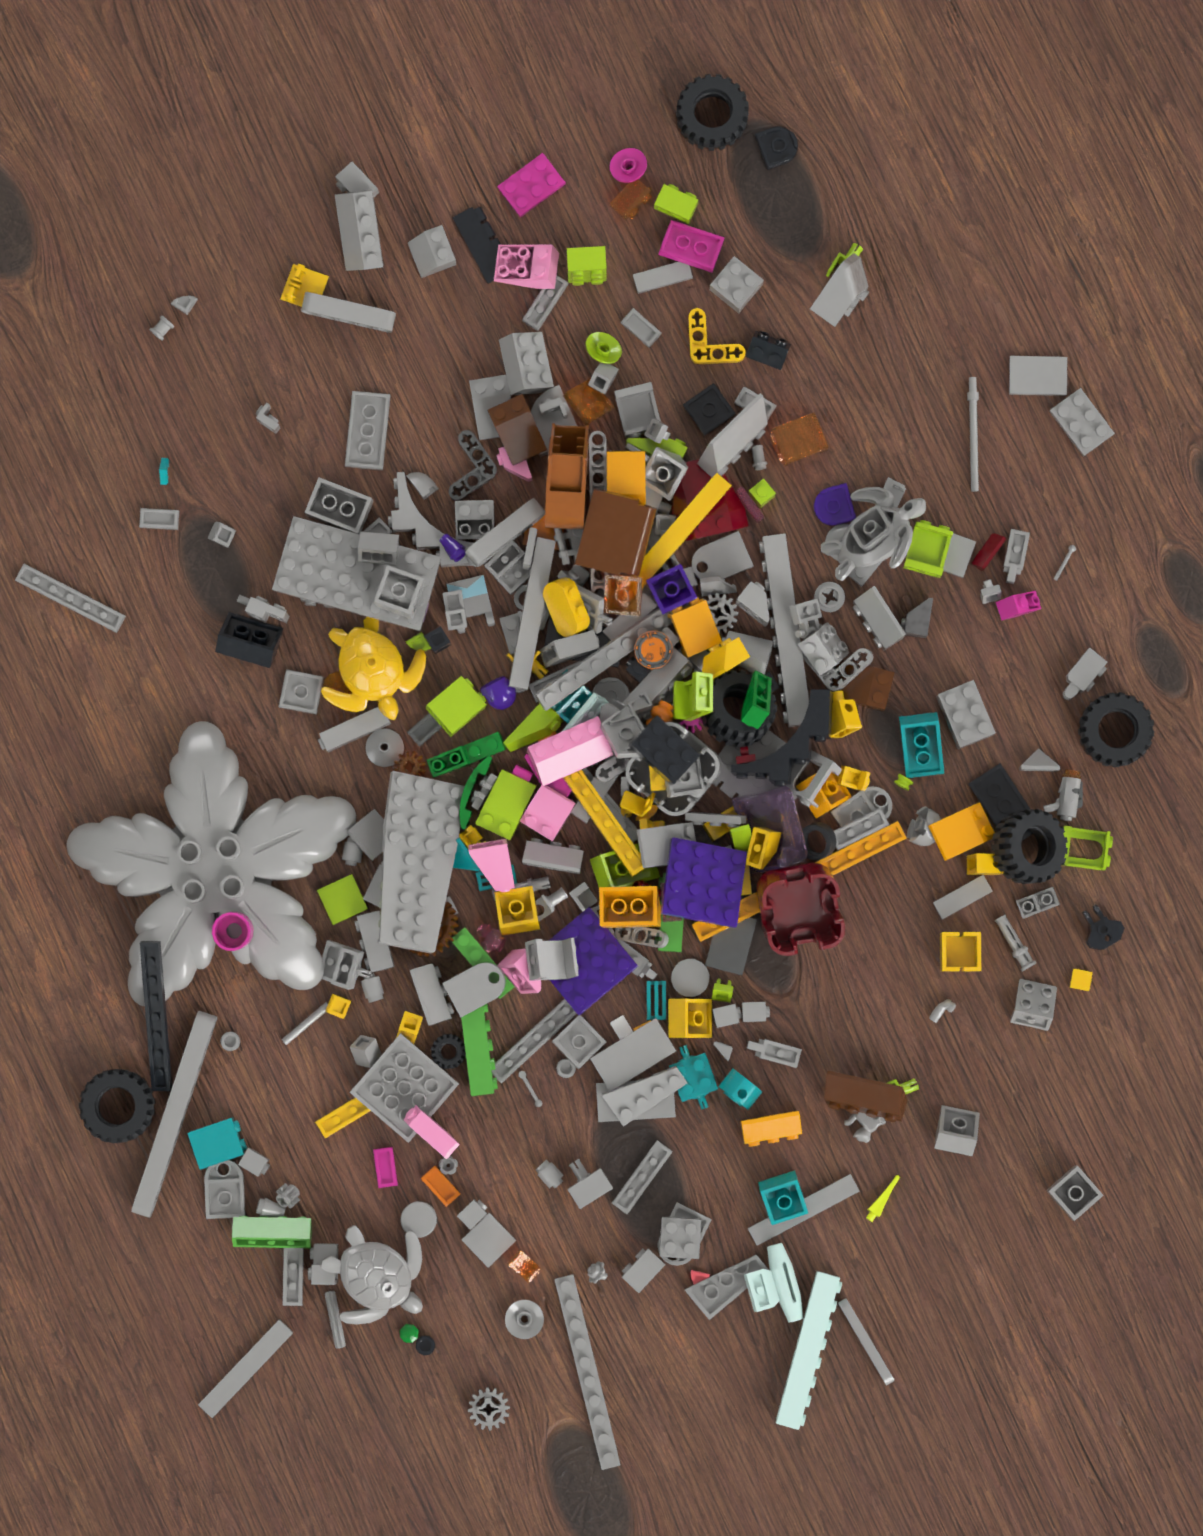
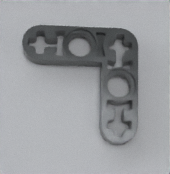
[449,430,497,501]

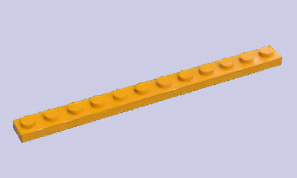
[692,821,907,942]

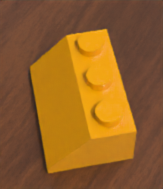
[599,886,661,928]
[740,1111,802,1147]

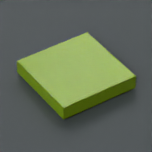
[317,874,368,925]

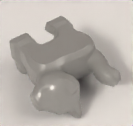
[844,1112,886,1143]

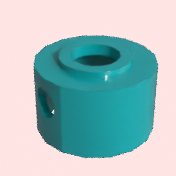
[718,1068,762,1110]

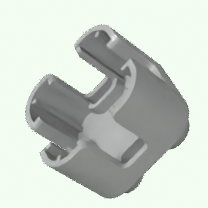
[626,722,721,816]

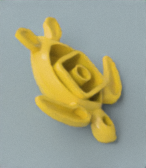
[321,617,426,720]

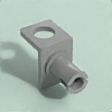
[535,887,568,921]

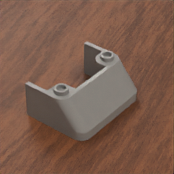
[810,253,869,327]

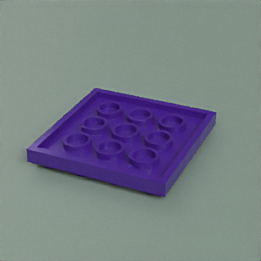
[660,837,747,928]
[549,907,639,1016]

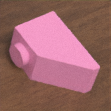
[496,447,532,482]

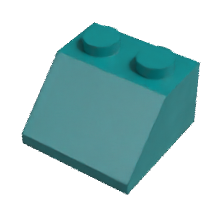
[758,1170,809,1225]

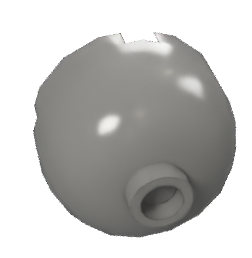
[907,806,942,846]

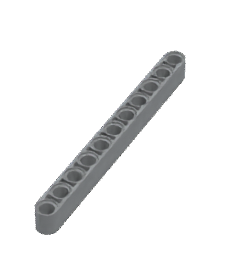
[131,1011,217,1218]

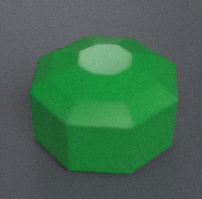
[400,1324,419,1343]

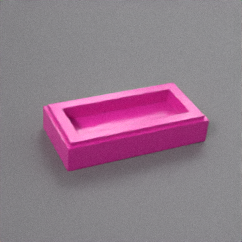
[373,1147,398,1188]

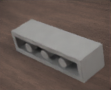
[622,647,694,723]

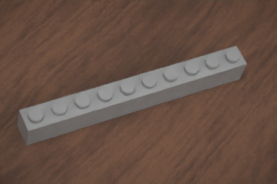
[759,534,809,728]

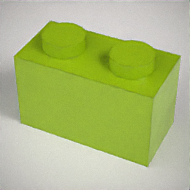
[654,184,698,224]

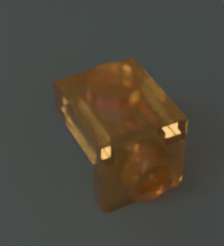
[507,1249,541,1283]

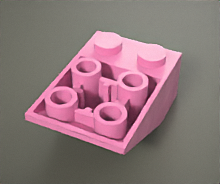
[494,245,559,289]

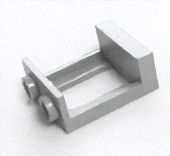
[783,750,842,808]

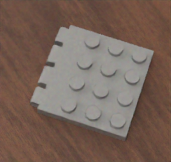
[712,730,809,820]

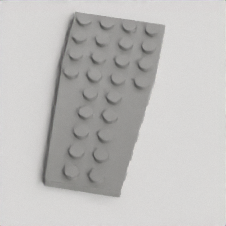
[378,771,465,953]

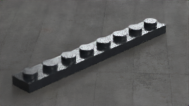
[140,941,172,1091]

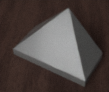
[1019,748,1060,771]

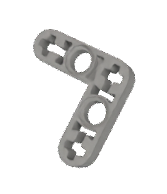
[802,648,873,691]
[615,886,669,948]

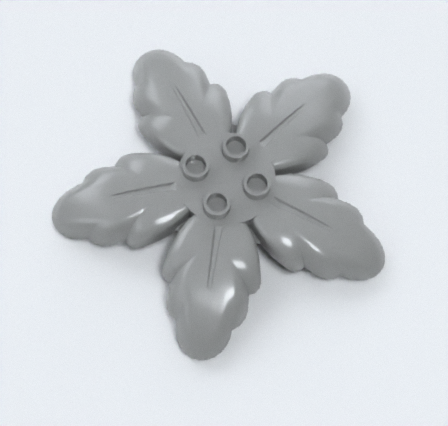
[66,721,356,1007]

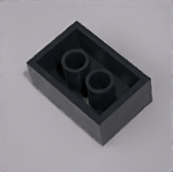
[628,716,700,785]

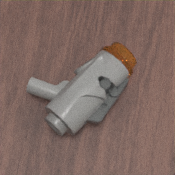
[1043,769,1083,821]

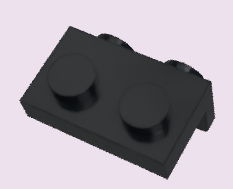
[746,331,791,370]

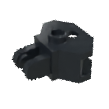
[1082,904,1125,950]

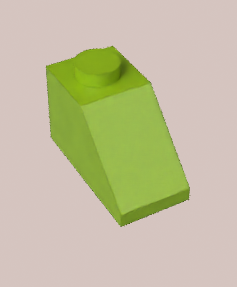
[729,824,752,852]

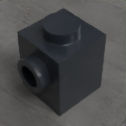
[626,657,651,684]

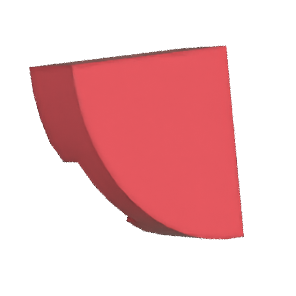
[690,1270,710,1284]

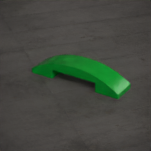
[459,756,493,830]

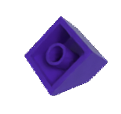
[646,564,697,615]

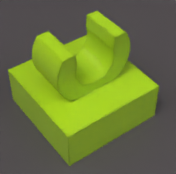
[712,979,733,1003]

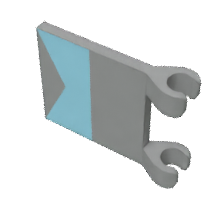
[446,575,495,634]

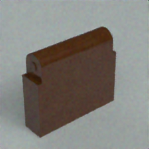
[575,487,657,576]

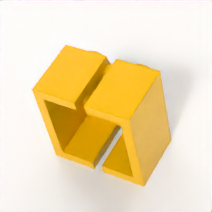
[940,932,981,972]

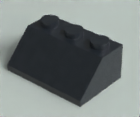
[215,612,284,668]

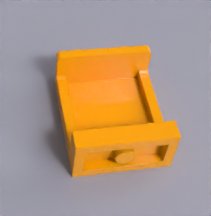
[667,597,722,657]

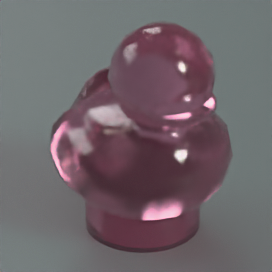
[477,924,506,952]

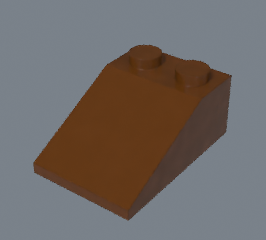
[487,394,547,466]
[831,661,895,712]

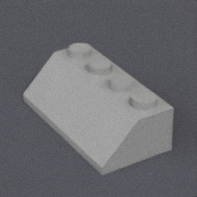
[335,189,384,271]

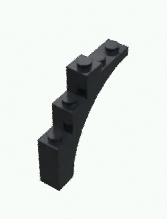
[731,690,833,787]

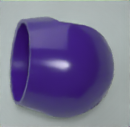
[480,676,516,710]

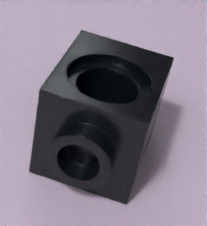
[424,626,451,655]

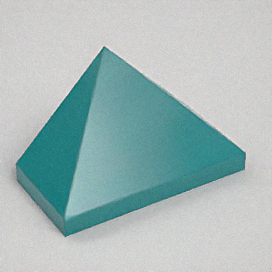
[453,838,481,872]

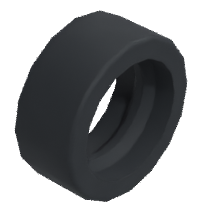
[797,822,837,860]

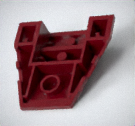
[672,459,749,541]

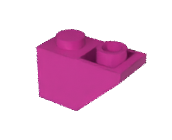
[996,591,1041,620]

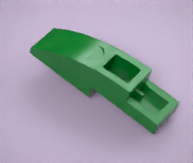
[427,732,506,778]

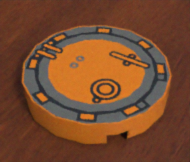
[634,631,673,670]

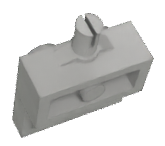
[484,541,532,595]
[237,595,290,624]
[322,940,371,990]

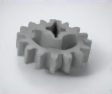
[703,593,738,634]
[468,1387,510,1431]

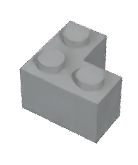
[308,1243,339,1285]

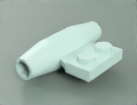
[744,1243,803,1323]

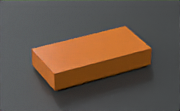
[421,1165,461,1207]

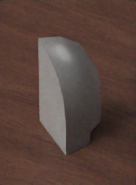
[406,472,439,500]

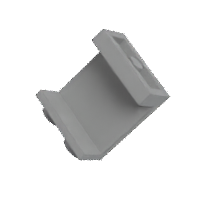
[525,938,579,981]

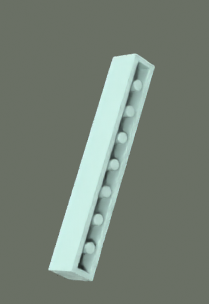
[775,1271,842,1430]

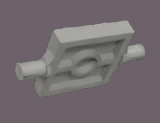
[576,584,613,634]

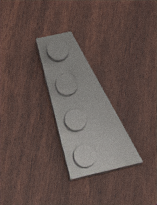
[684,1255,769,1320]

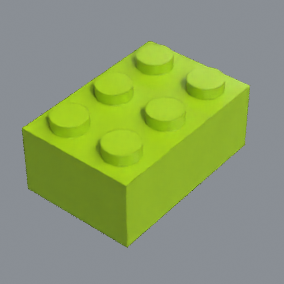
[567,246,606,286]

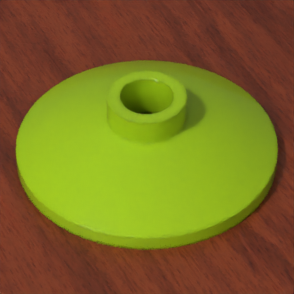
[585,332,622,364]

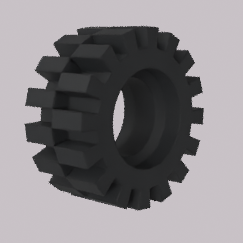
[431,1034,466,1069]

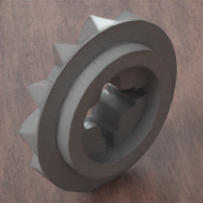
[814,582,845,613]

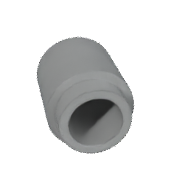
[342,837,363,866]
[361,973,384,1003]
[536,1159,564,1189]

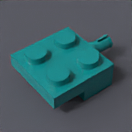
[551,669,593,723]

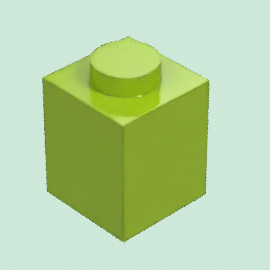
[748,479,776,508]

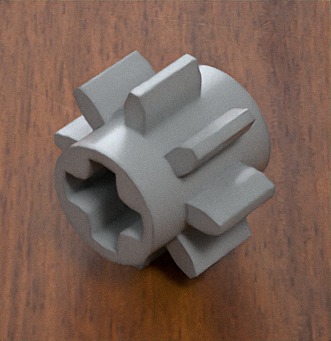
[276,1183,300,1209]

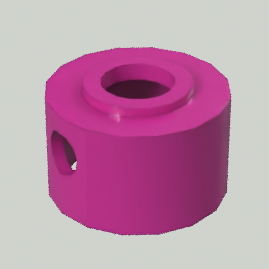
[212,911,254,951]

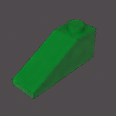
[741,670,772,729]

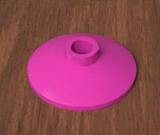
[610,148,647,183]

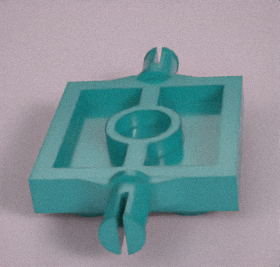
[669,1045,719,1110]

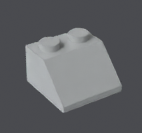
[408,225,457,278]
[736,581,769,627]
[934,1105,980,1156]

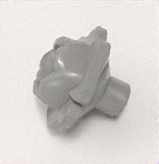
[588,1261,607,1284]

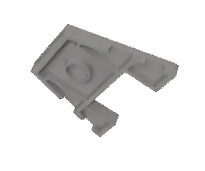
[600,691,653,758]

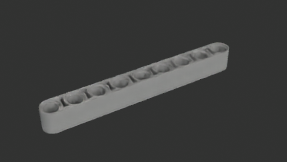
[589,431,608,601]

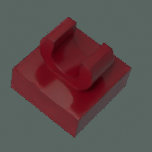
[736,746,756,764]

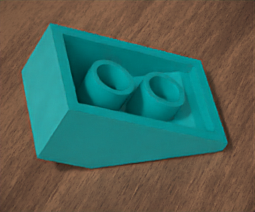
[899,712,944,778]

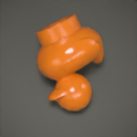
[646,700,673,726]

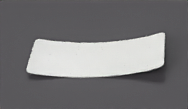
[610,1015,633,1040]

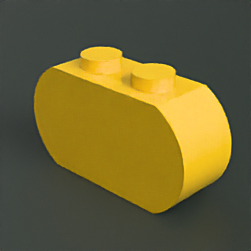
[543,577,590,637]

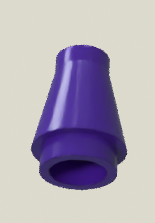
[439,534,466,562]

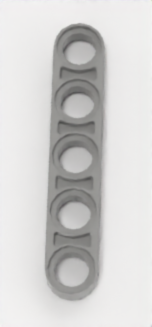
[838,1298,895,1386]

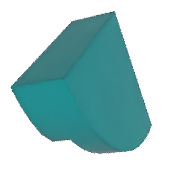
[159,458,169,485]

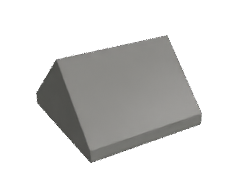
[645,447,688,500]

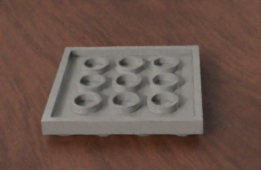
[350,1033,459,1143]

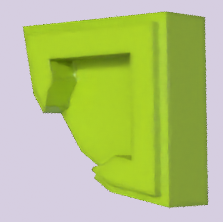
[405,632,431,651]

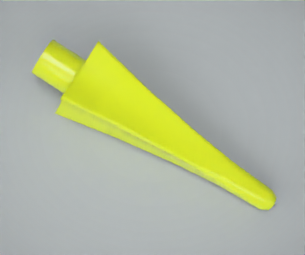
[866,1175,900,1222]

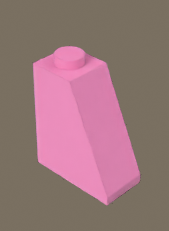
[468,839,515,892]
[403,1105,460,1159]

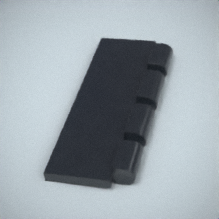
[452,207,501,284]

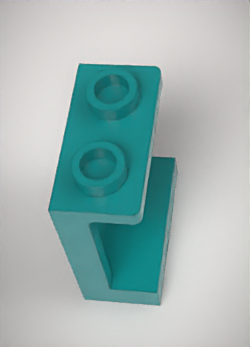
[187,1118,247,1170]

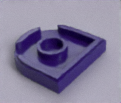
[814,483,856,526]

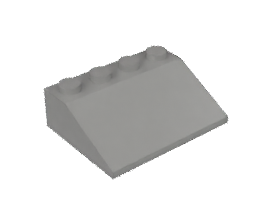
[697,393,768,477]

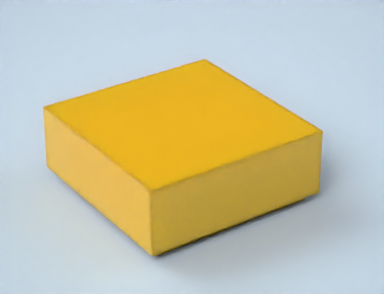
[1069,969,1093,991]
[325,994,351,1019]

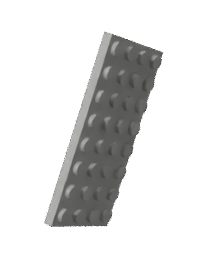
[272,516,441,631]

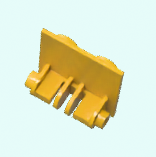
[280,264,329,307]

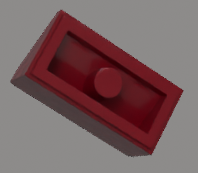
[971,533,1006,571]

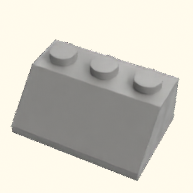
[852,586,906,651]
[522,838,584,874]
[410,963,454,1026]

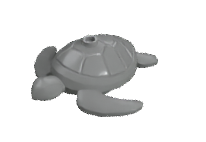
[821,487,926,581]
[321,1225,423,1325]

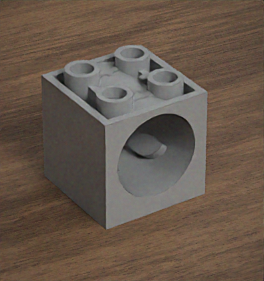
[374,565,426,620]

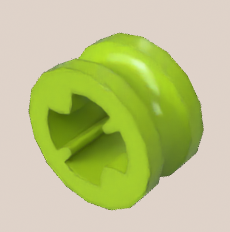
[894,774,913,791]

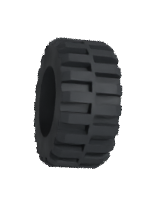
[676,74,749,151]
[701,670,777,747]
[1078,692,1155,767]
[992,809,1068,884]
[79,1069,156,1143]

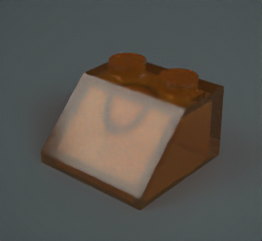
[603,573,643,616]

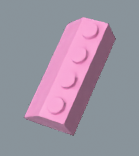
[527,716,613,786]

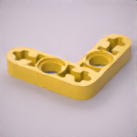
[688,308,746,364]

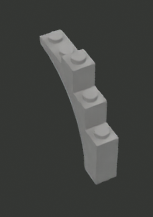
[388,472,487,567]

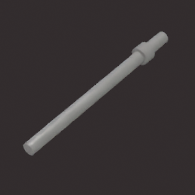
[967,377,979,492]

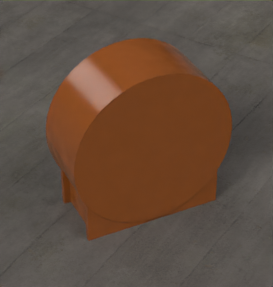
[545,423,589,530]

